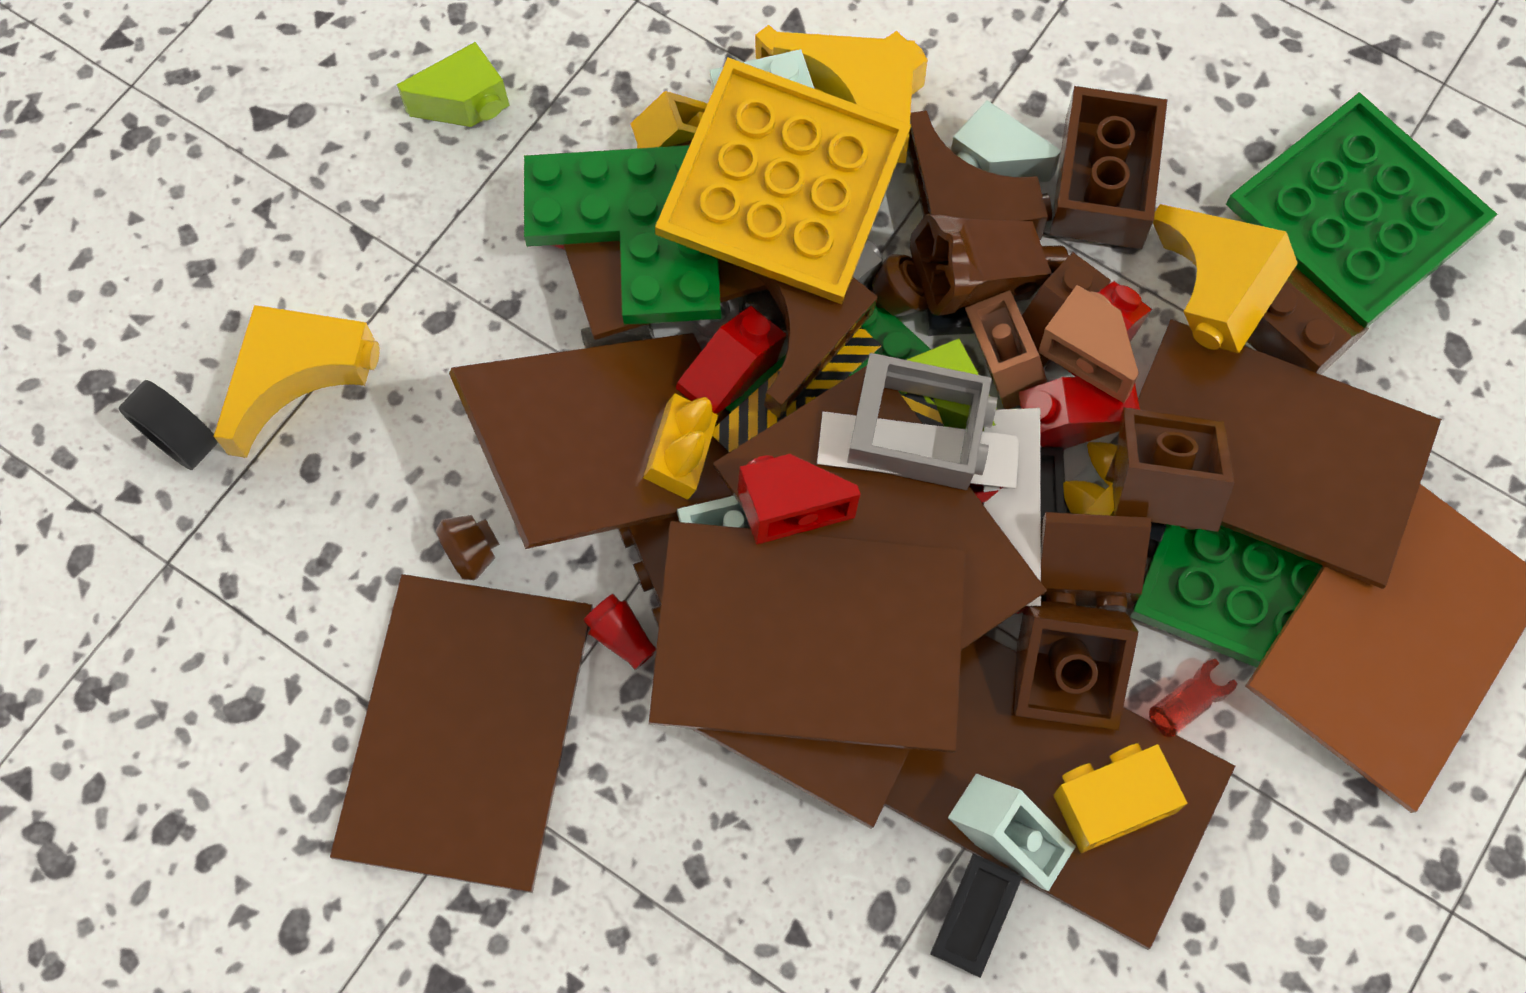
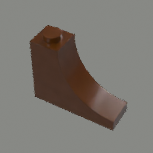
[908,110,1052,240]
[754,272,878,418]

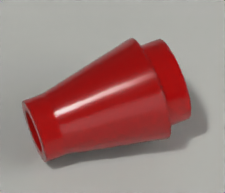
[583,594,656,670]

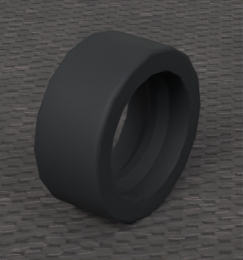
[119,380,218,470]

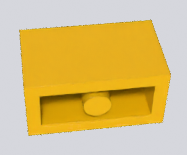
[1053,743,1188,853]

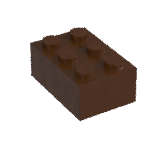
[1049,86,1168,249]

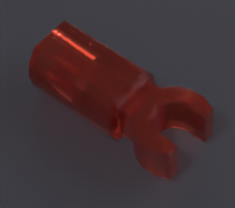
[1149,658,1238,737]

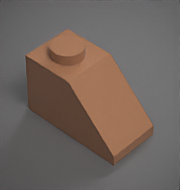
[1038,285,1139,403]
[965,290,1047,409]

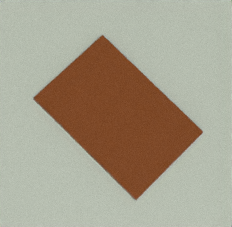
[1245,484,1526,813]

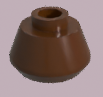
[872,254,929,317]
[436,515,500,581]

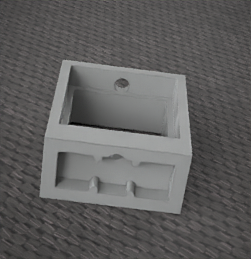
[847,353,997,490]

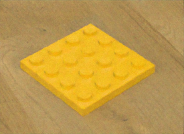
[655,57,911,304]

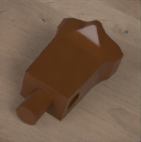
[910,214,1069,316]

